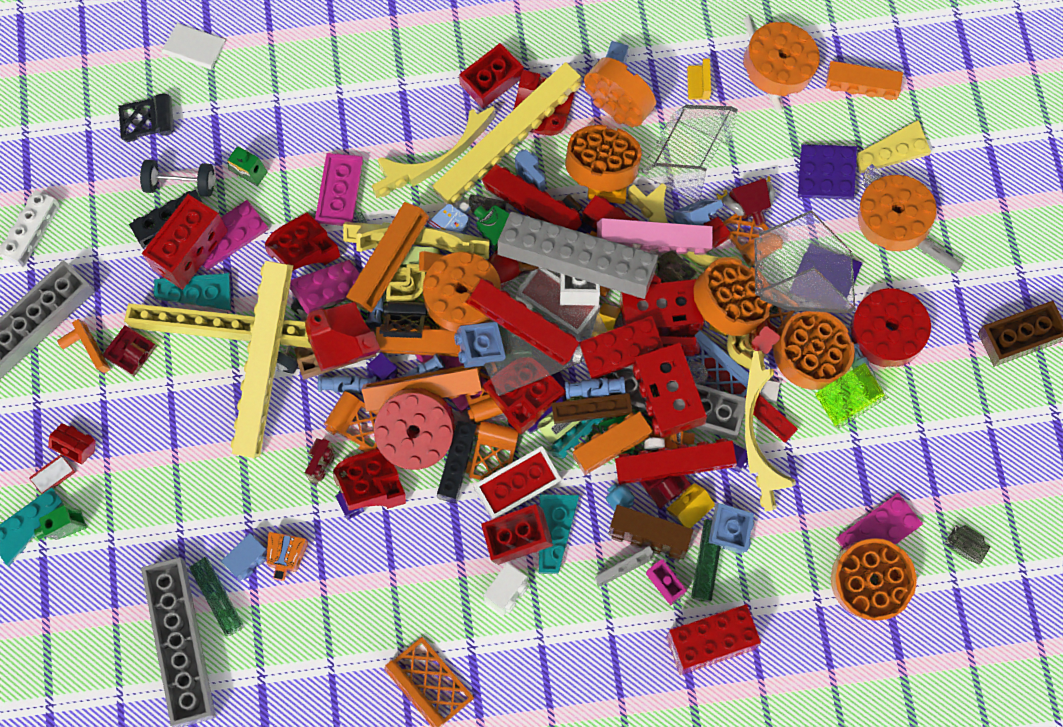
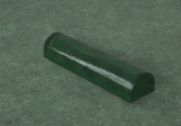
[691,519,721,602]
[189,557,245,636]

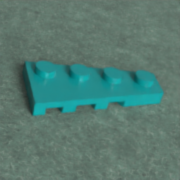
[154,273,231,311]
[549,418,604,459]
[0,487,64,567]
[538,494,579,574]

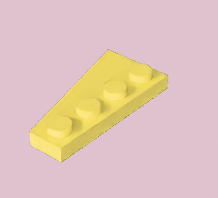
[856,120,931,174]

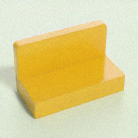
[687,59,711,100]
[667,483,715,528]

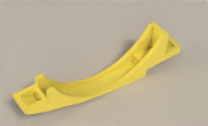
[372,106,496,198]
[627,183,741,269]
[343,222,490,259]
[745,351,796,512]

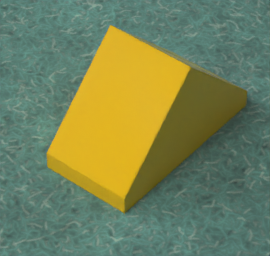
[591,303,621,337]

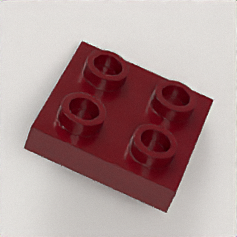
[102,325,157,377]
[304,438,335,485]
[639,475,691,509]

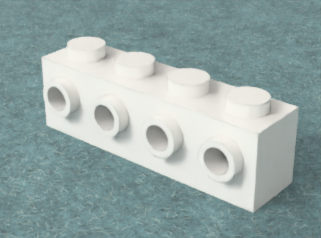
[0,190,60,268]

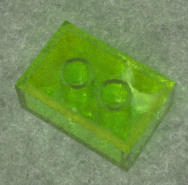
[815,362,889,429]

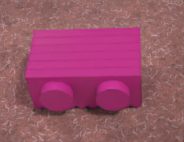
[646,559,687,606]

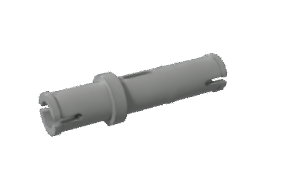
[917,239,963,273]

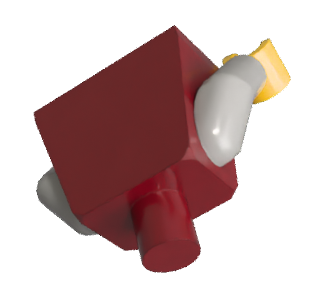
[716,176,776,226]

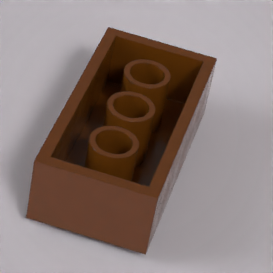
[978,300,1063,367]
[608,505,694,561]

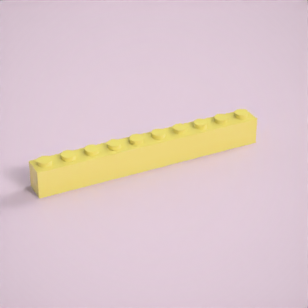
[432,62,582,204]
[231,261,293,458]
[124,303,312,348]

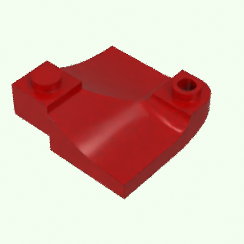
[513,70,575,136]
[265,212,341,271]
[305,302,380,372]
[483,358,566,435]
[333,449,406,511]

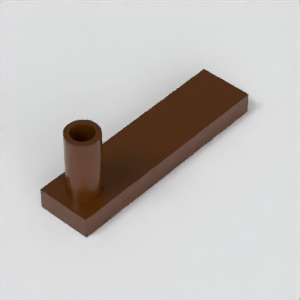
[552,393,632,424]

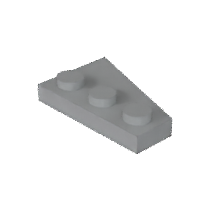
[595,546,653,588]

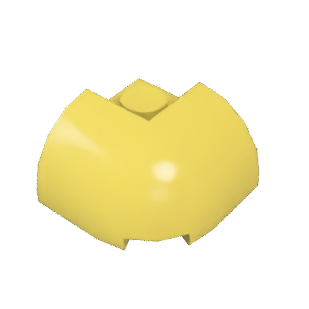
[386,264,426,302]
[727,334,764,370]

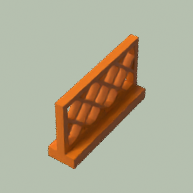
[384,637,474,727]

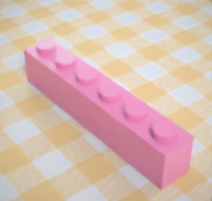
[597,218,712,255]

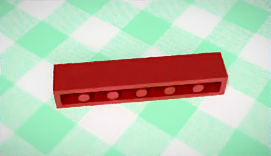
[481,164,582,231]
[465,278,580,365]
[615,438,737,485]

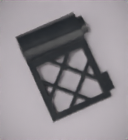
[118,93,174,143]
[379,301,427,338]

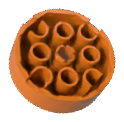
[743,22,820,96]
[584,57,656,128]
[565,125,642,192]
[857,175,937,251]
[423,252,501,332]
[694,257,772,336]
[773,310,855,390]
[831,539,917,621]

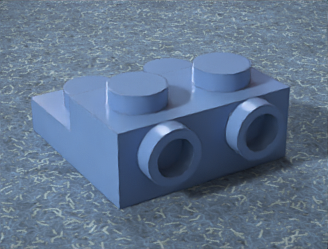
[515,149,546,192]
[672,199,723,226]
[454,322,506,368]
[708,503,754,554]

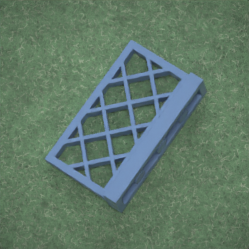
[686,330,749,398]

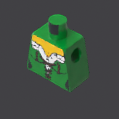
[227,146,268,187]

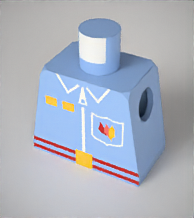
[427,202,471,234]

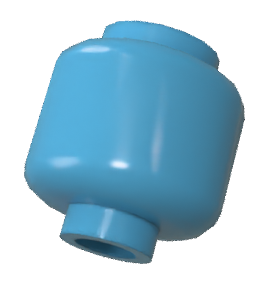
[606,483,635,511]

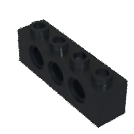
[129,189,203,249]
[437,420,477,504]

